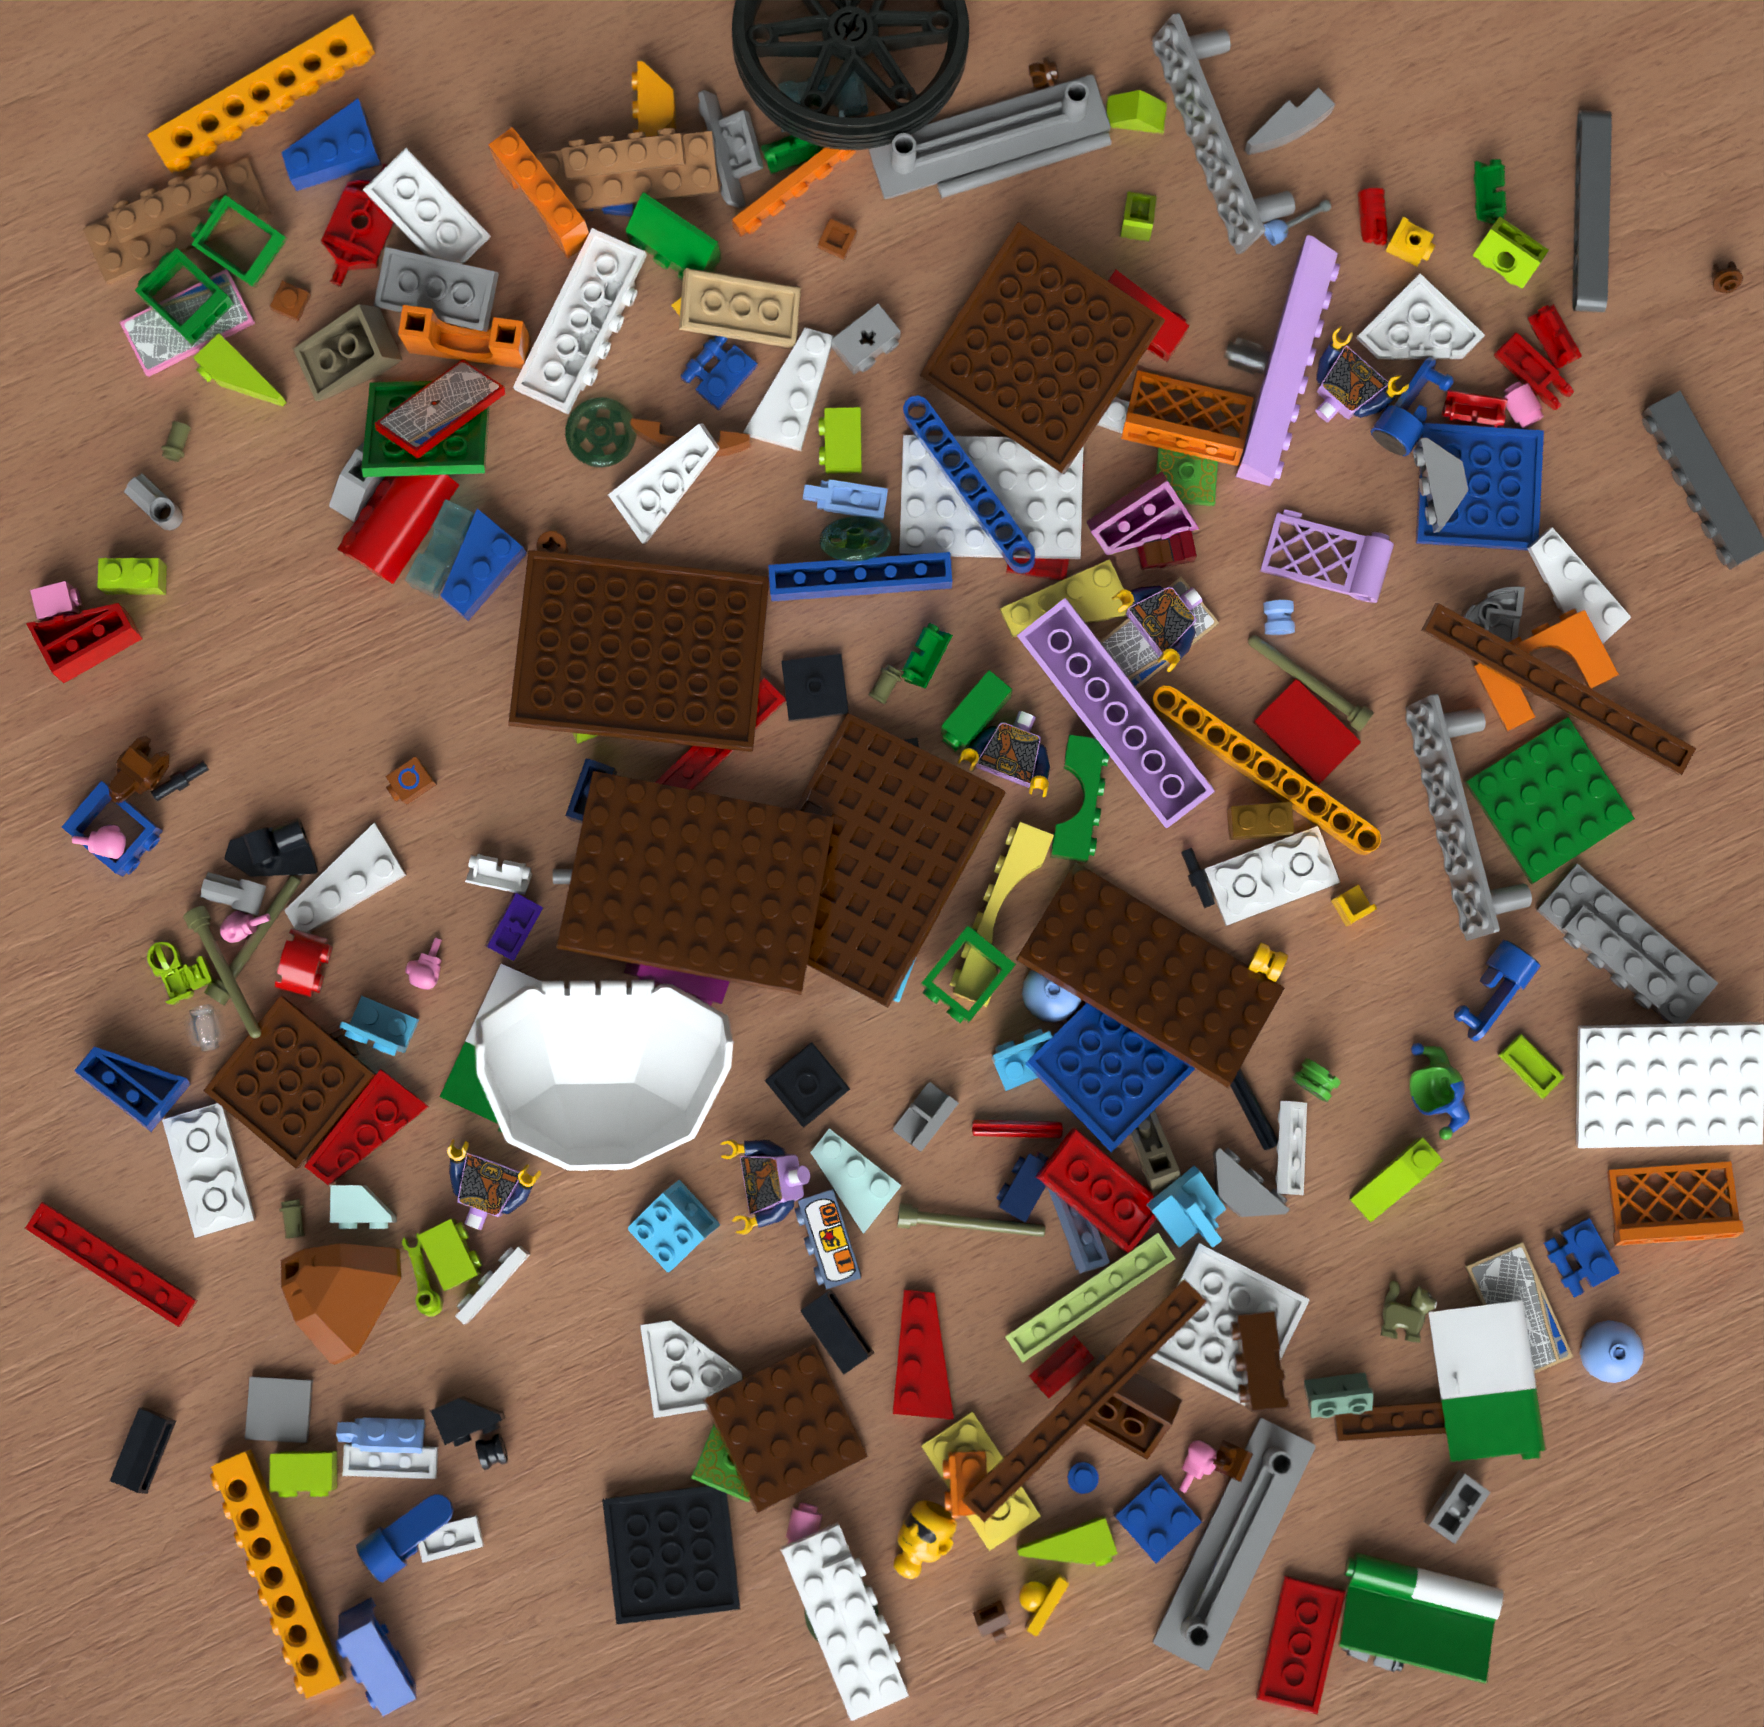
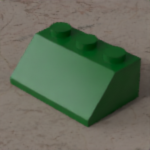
[625,192,721,281]

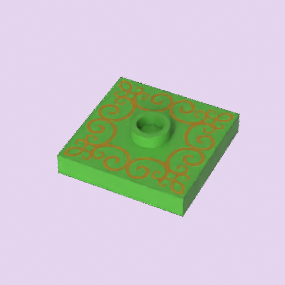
[1156,448,1218,506]
[691,1424,750,1502]

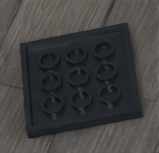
[602,1485,741,1625]

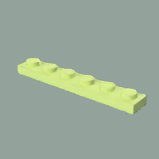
[1005,1233,1175,1363]

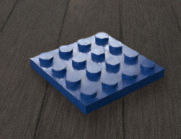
[1416,423,1544,551]
[1025,1003,1196,1152]

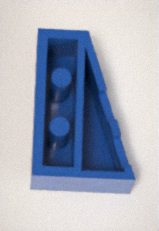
[74,1047,191,1132]

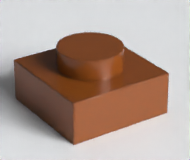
[817,218,857,260]
[269,280,311,322]

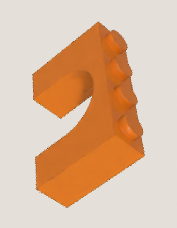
[488,127,589,259]
[398,305,531,368]
[1473,608,1619,732]

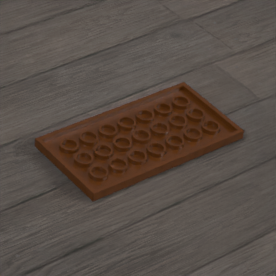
[1016,862,1285,1088]

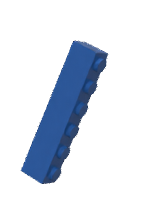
[768,552,952,601]

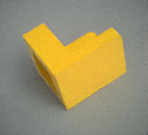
[1331,885,1377,927]

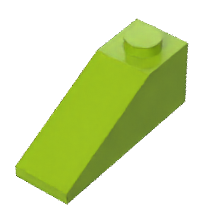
[193,333,287,407]
[1349,1137,1444,1222]
[1016,1515,1118,1567]

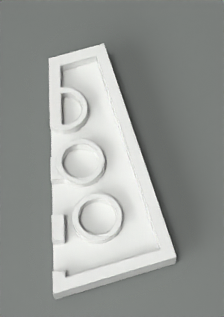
[284,822,406,933]

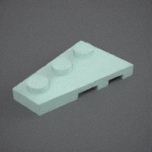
[810,1128,901,1234]

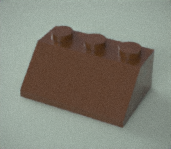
[1085,1354,1182,1460]

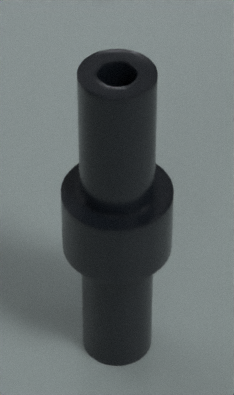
[151,760,209,802]
[1181,848,1215,908]

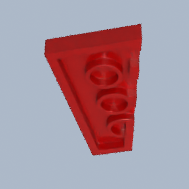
[304,1069,430,1185]
[893,1290,954,1420]

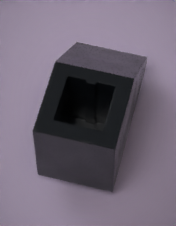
[431,1396,506,1447]

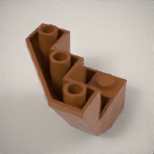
[281,1243,402,1365]

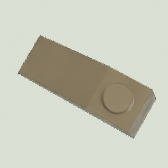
[1130,1110,1181,1198]

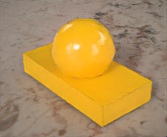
[1019,1574,1069,1637]

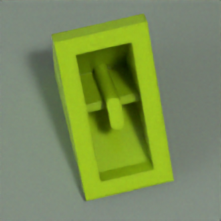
[1106,90,1167,134]
[1120,191,1157,242]

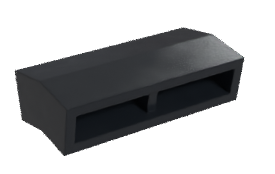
[800,1289,874,1375]
[110,1407,176,1494]

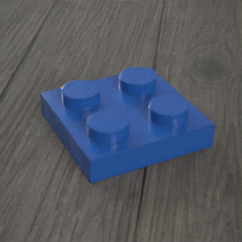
[1114,1474,1202,1563]

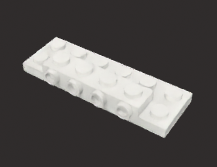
[513,228,647,414]
[780,1523,908,1721]

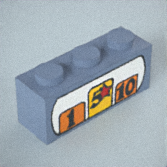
[794,1189,862,1289]

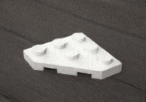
[1356,273,1485,359]
[640,1320,743,1418]

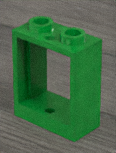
[191,195,288,288]
[135,248,234,346]
[921,926,1016,1024]

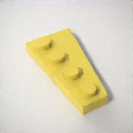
[1000,559,1131,638]

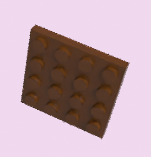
[203,996,376,1169]
[702,1344,868,1513]

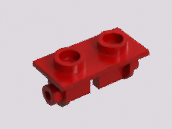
[1527,305,1582,370]
[1442,390,1508,428]
[1029,1335,1095,1399]

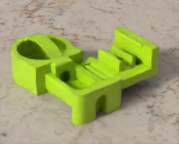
[147,942,215,1005]

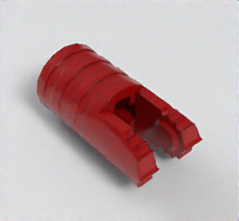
[1357,188,1388,246]

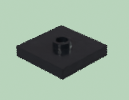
[781,654,849,722]
[765,1042,851,1128]

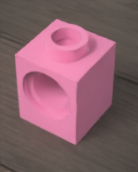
[30,581,82,622]

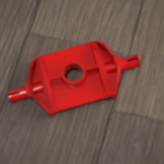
[321,164,394,287]

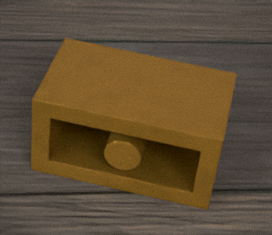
[1227,802,1294,841]

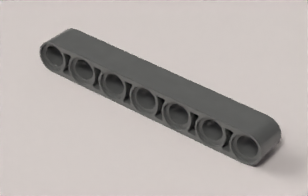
[1572,110,1612,312]

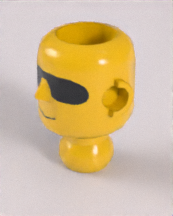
[893,1500,957,1579]

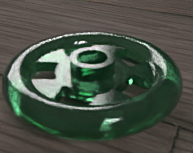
[565,397,637,468]
[819,516,892,561]

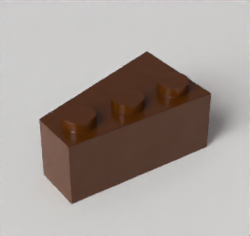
[1230,1310,1290,1412]

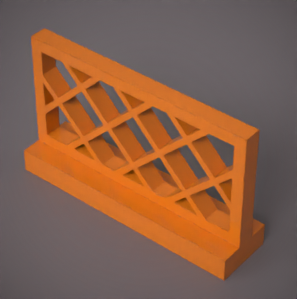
[1121,370,1254,466]
[1607,1161,1744,1246]

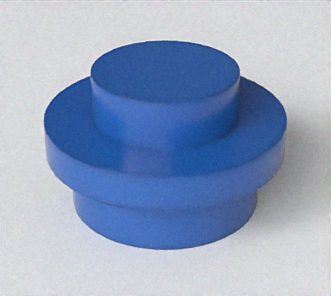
[1067,1462,1099,1494]

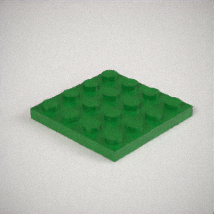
[361,381,490,477]
[1465,717,1635,884]

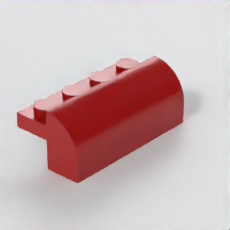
[337,475,459,584]

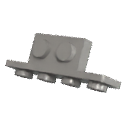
[698,90,764,208]

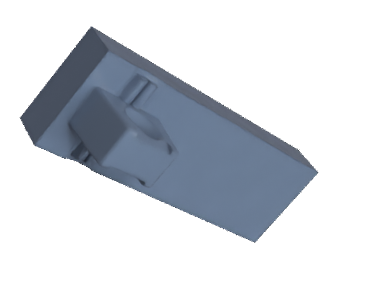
[1047,1187,1110,1273]

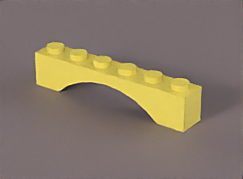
[950,822,1054,1007]

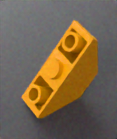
[632,61,676,137]

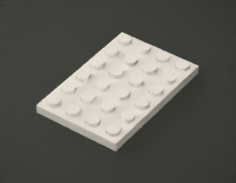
[900,435,1083,559]
[1576,1022,1764,1148]

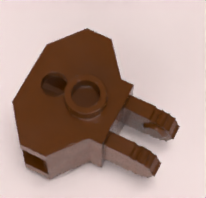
[108,736,169,804]

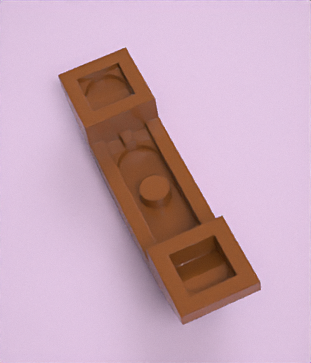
[630,418,752,457]

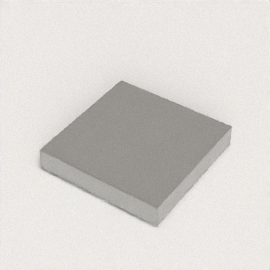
[245,1376,313,1443]

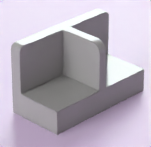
[893,1082,959,1152]

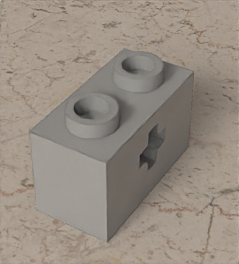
[831,304,901,375]
[1423,1471,1490,1544]

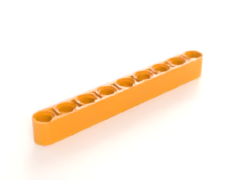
[1151,686,1381,855]

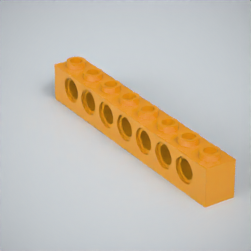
[147,14,375,173]
[210,1449,346,1699]

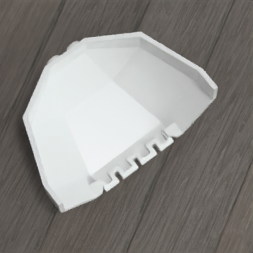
[475,980,733,1171]

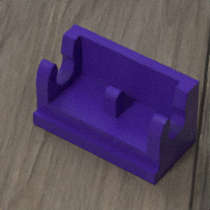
[485,893,543,961]

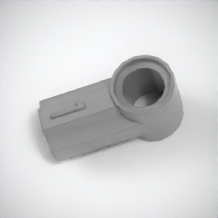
[124,474,183,530]
[201,872,267,916]

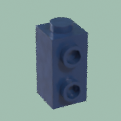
[996,1151,1049,1222]

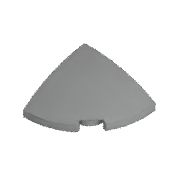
[1464,587,1525,642]

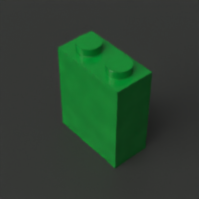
[941,670,1013,752]

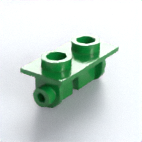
[761,135,824,174]
[1473,159,1507,225]
[901,623,953,689]

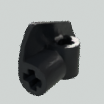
[224,818,318,877]

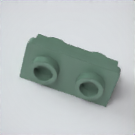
[1304,1372,1373,1418]

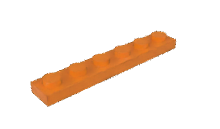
[732,111,876,237]

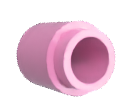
[1503,382,1544,429]
[786,1503,822,1544]

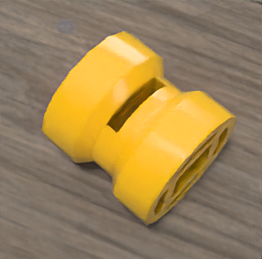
[1248,942,1288,982]

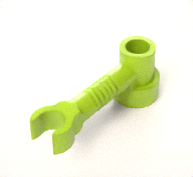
[402,1233,443,1317]

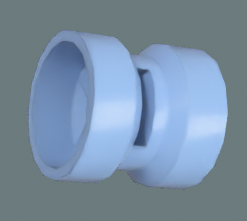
[1263,600,1295,635]

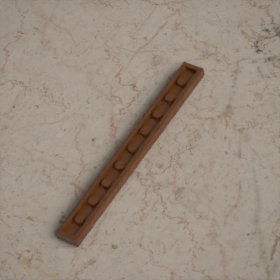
[1421,603,1696,775]
[962,1278,1207,1523]

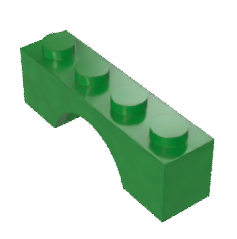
[1050,735,1109,863]

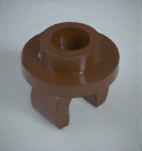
[1028,56,1059,88]
[1712,261,1743,293]

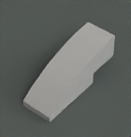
[1244,88,1335,155]

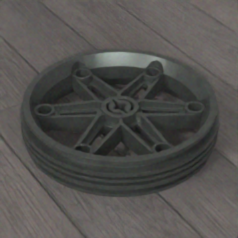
[732,0,970,150]

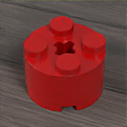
[275,928,333,997]

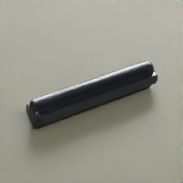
[1230,1069,1278,1150]

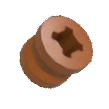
[536,531,569,554]

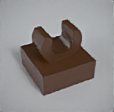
[1213,1440,1253,1482]
[973,1600,1011,1643]

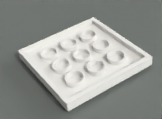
[1151,1243,1310,1406]

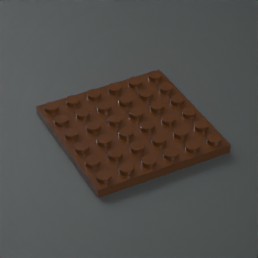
[919,222,1166,474]

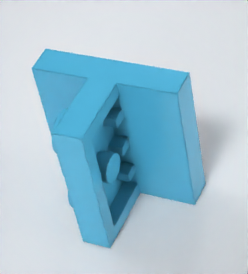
[1146,1166,1226,1248]

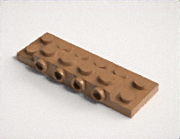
[534,128,720,211]
[83,158,272,285]

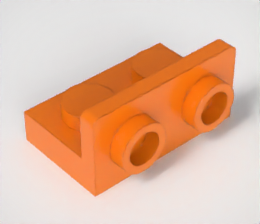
[943,1450,987,1518]

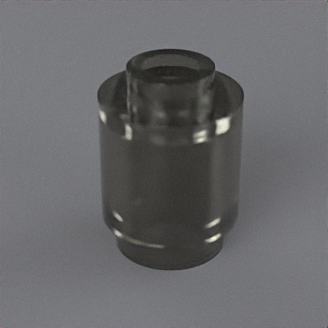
[1224,337,1270,375]

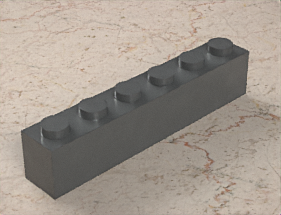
[1642,391,1764,570]

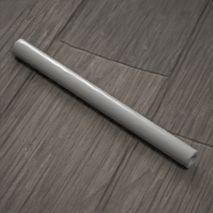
[937,131,1111,198]

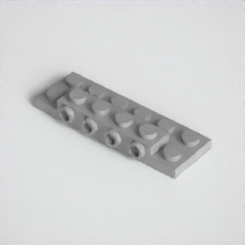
[1536,864,1718,1024]

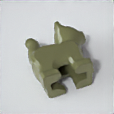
[1381,1281,1437,1343]

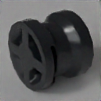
[475,1433,509,1471]

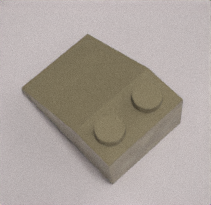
[293,304,402,402]

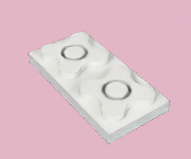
[363,148,491,264]
[1204,826,1340,926]
[162,1103,256,1238]

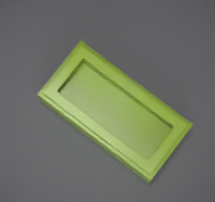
[1498,1034,1565,1099]

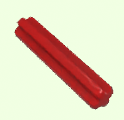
[972,1120,1063,1138]

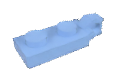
[803,479,888,520]
[336,1418,425,1453]

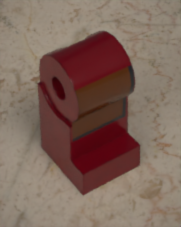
[1136,530,1197,570]

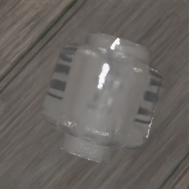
[184,1004,227,1051]

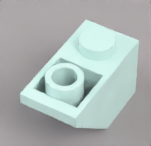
[330,1185,397,1229]

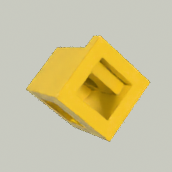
[1386,217,1436,267]

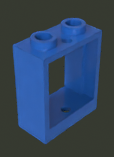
[62,781,163,877]

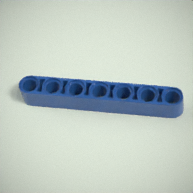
[903,395,1035,573]

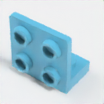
[339,996,419,1056]
[991,1029,1052,1091]
[628,1180,721,1272]

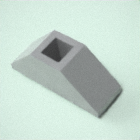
[1413,437,1468,533]
[329,442,385,522]
[1213,1148,1290,1217]

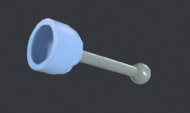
[1264,200,1331,246]

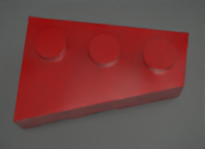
[1108,269,1190,363]
[26,603,143,683]

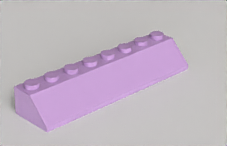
[1236,235,1340,486]
[1017,598,1215,829]

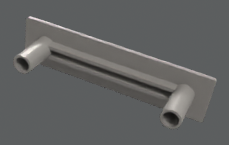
[1152,13,1295,254]
[868,75,1111,199]
[1405,694,1532,941]
[1153,1418,1315,1670]

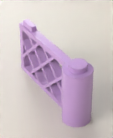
[1260,509,1394,603]

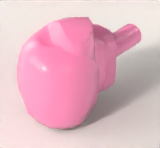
[72,825,126,859]
[220,911,271,943]
[405,938,442,990]
[1179,1441,1217,1493]

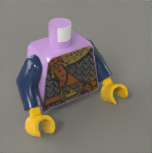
[1316,326,1409,422]
[1112,585,1203,672]
[957,711,1050,797]
[447,1139,541,1230]
[720,1139,810,1235]

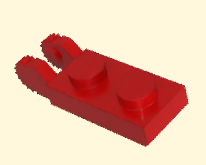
[1493,332,1574,411]

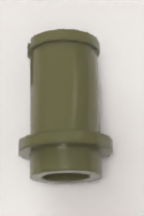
[161,421,191,462]
[868,664,902,705]
[279,1199,305,1239]

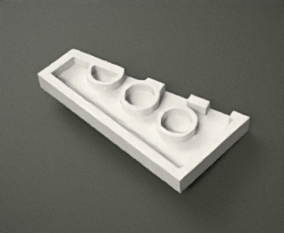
[743,328,834,451]
[608,423,720,544]
[1527,527,1631,644]

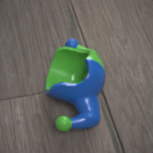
[1409,1043,1470,1140]

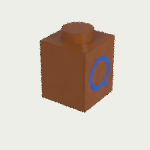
[385,756,437,805]

